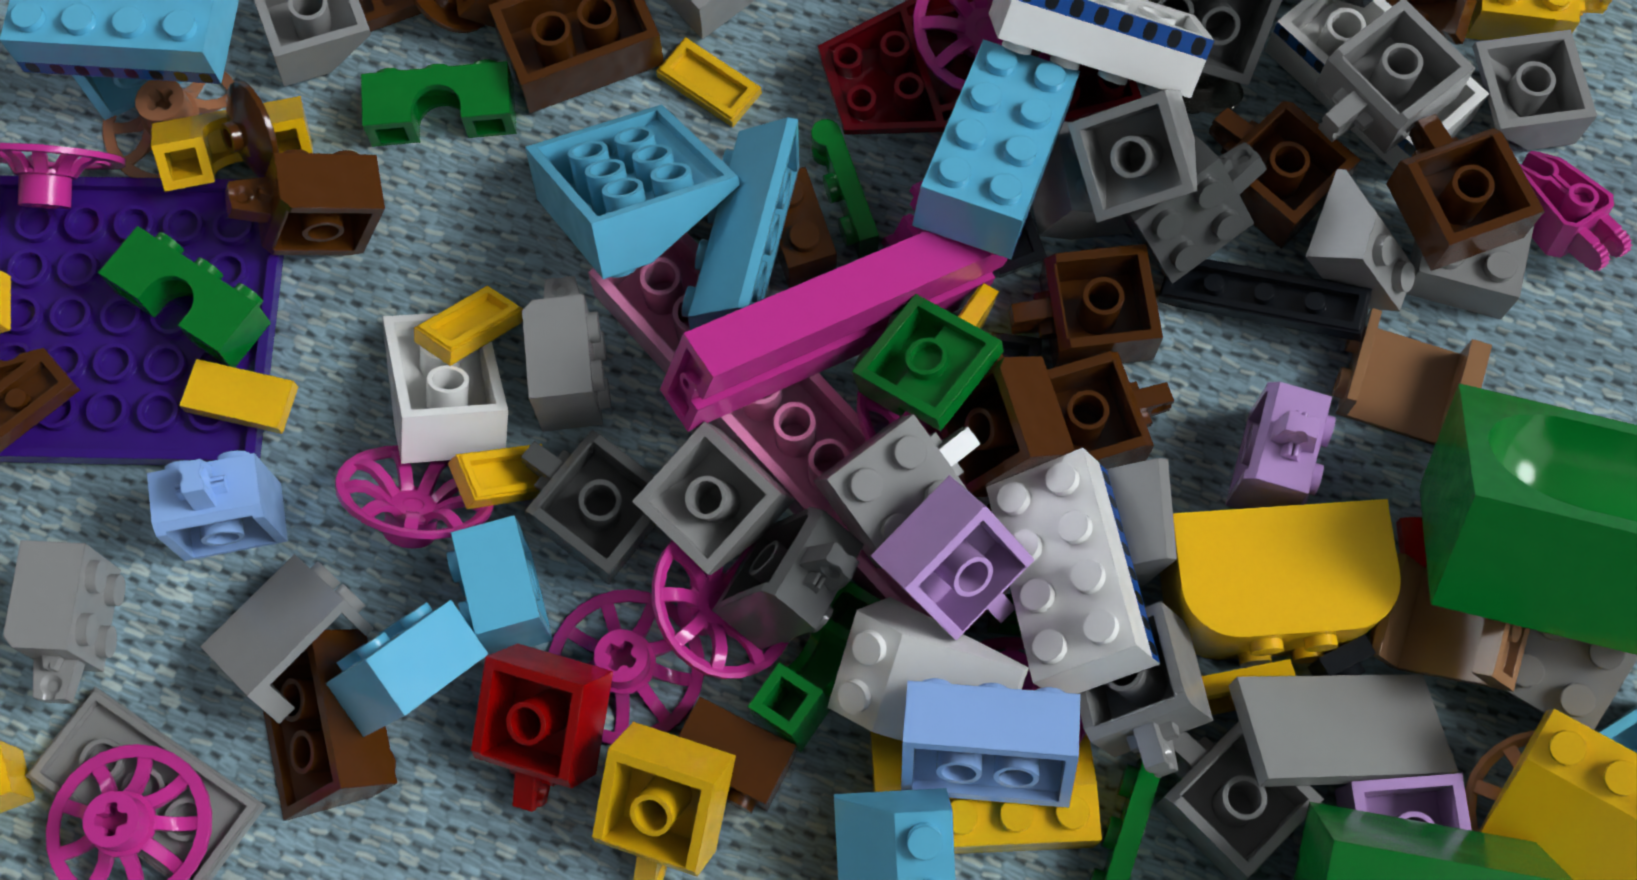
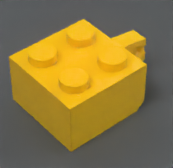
[1465,0,1612,41]
[592,722,736,880]

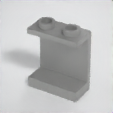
[200,554,374,724]

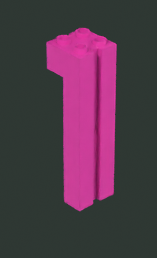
[660,181,1008,432]

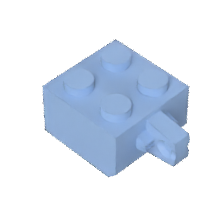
[147,451,288,561]

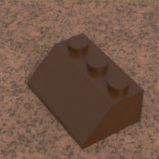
[263,629,397,821]

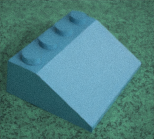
[525,104,739,279]

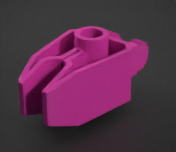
[1519,151,1633,272]

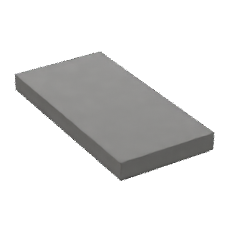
[1228,674,1459,787]
[25,687,266,880]

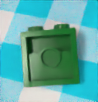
[852,294,1004,431]

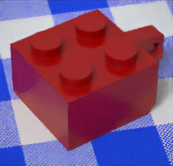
[471,643,614,812]

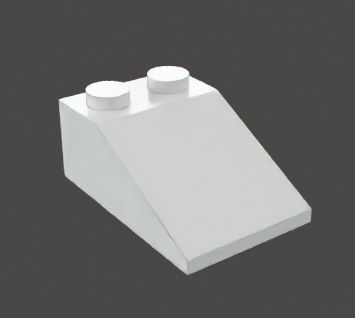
[383,313,508,464]
[828,597,1029,741]

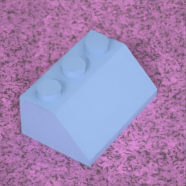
[901,678,1080,808]

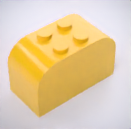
[1160,499,1401,667]

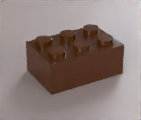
[488,0,664,113]

